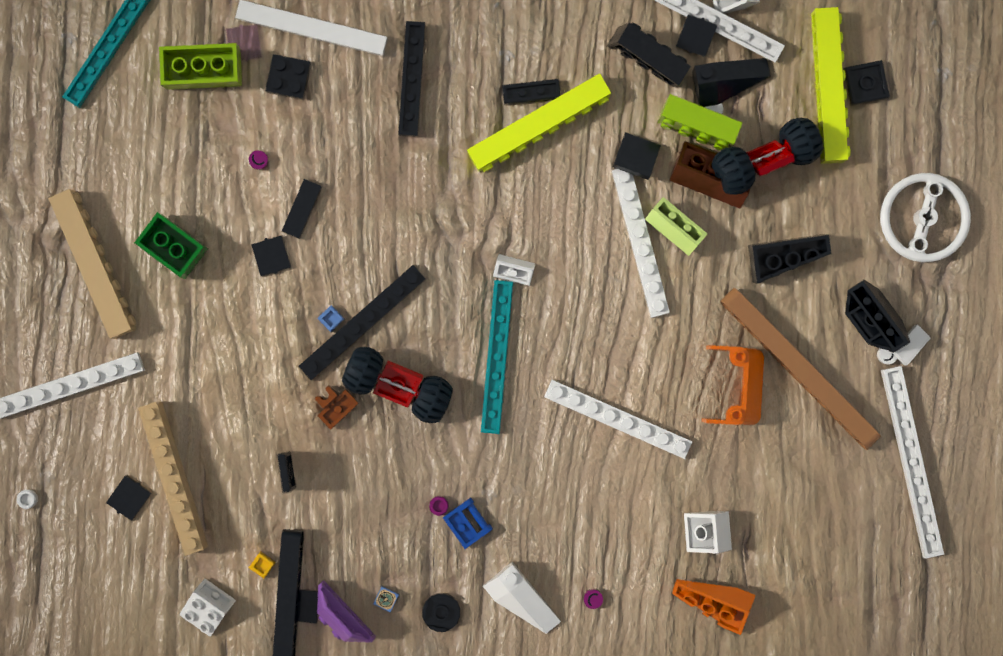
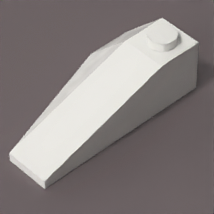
[483,562,561,634]

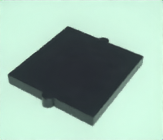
[676,14,717,57]
[251,236,291,277]
[106,475,152,521]
[296,589,318,624]

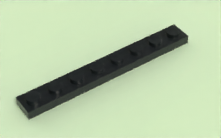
[299,265,426,380]

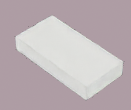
[892,325,931,366]

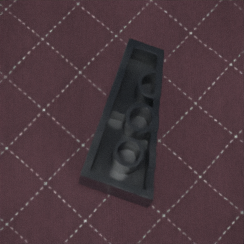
[607,22,691,87]
[748,234,831,284]

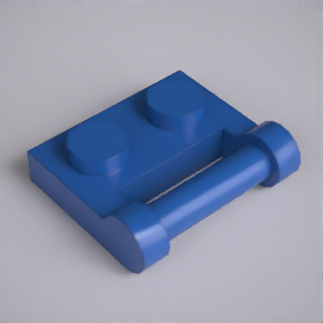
[443,497,493,549]

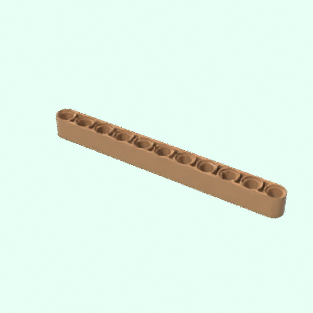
[720,288,881,450]

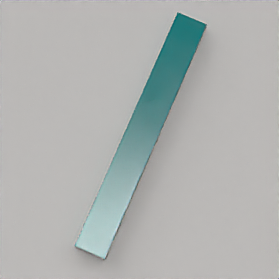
[62,0,150,108]
[481,280,513,434]

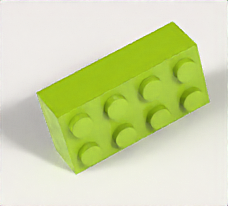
[159,43,242,90]
[657,94,742,151]

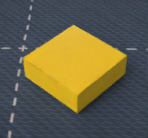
[249,551,276,579]

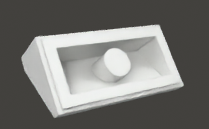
[493,254,535,286]

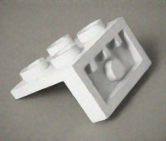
[180,579,236,636]

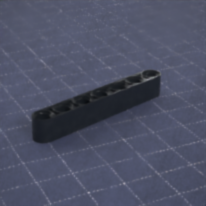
[273,529,304,656]

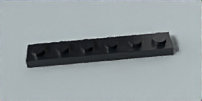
[398,21,425,137]

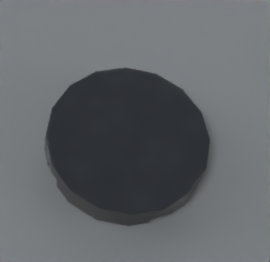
[422,593,460,632]

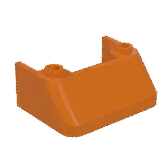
[702,345,764,425]

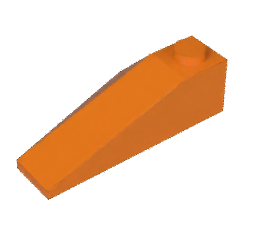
[672,579,756,635]

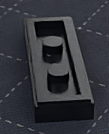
[502,79,561,105]
[282,179,322,239]

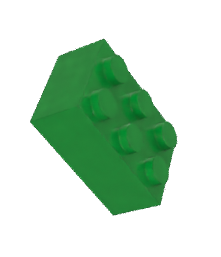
[134,212,208,279]

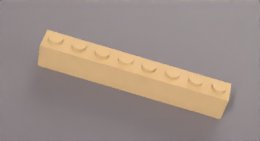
[48,189,136,339]
[138,401,208,556]

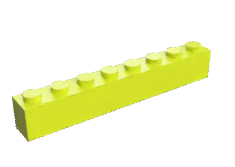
[811,7,851,164]
[467,73,611,172]

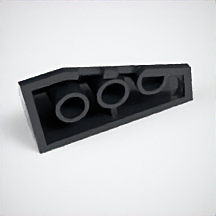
[692,58,770,107]

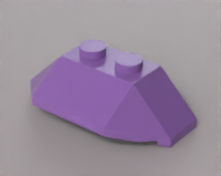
[317,580,376,642]

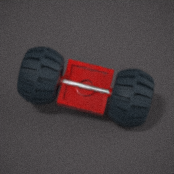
[712,118,823,195]
[342,347,453,423]

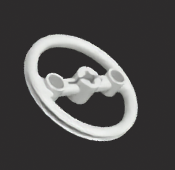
[880,173,971,262]

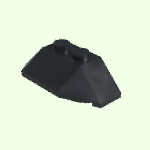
[845,280,910,353]

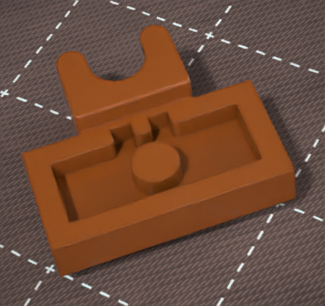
[315,385,359,430]

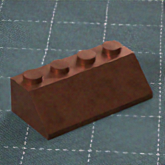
[669,141,750,209]

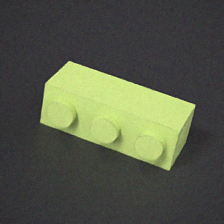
[645,197,707,256]

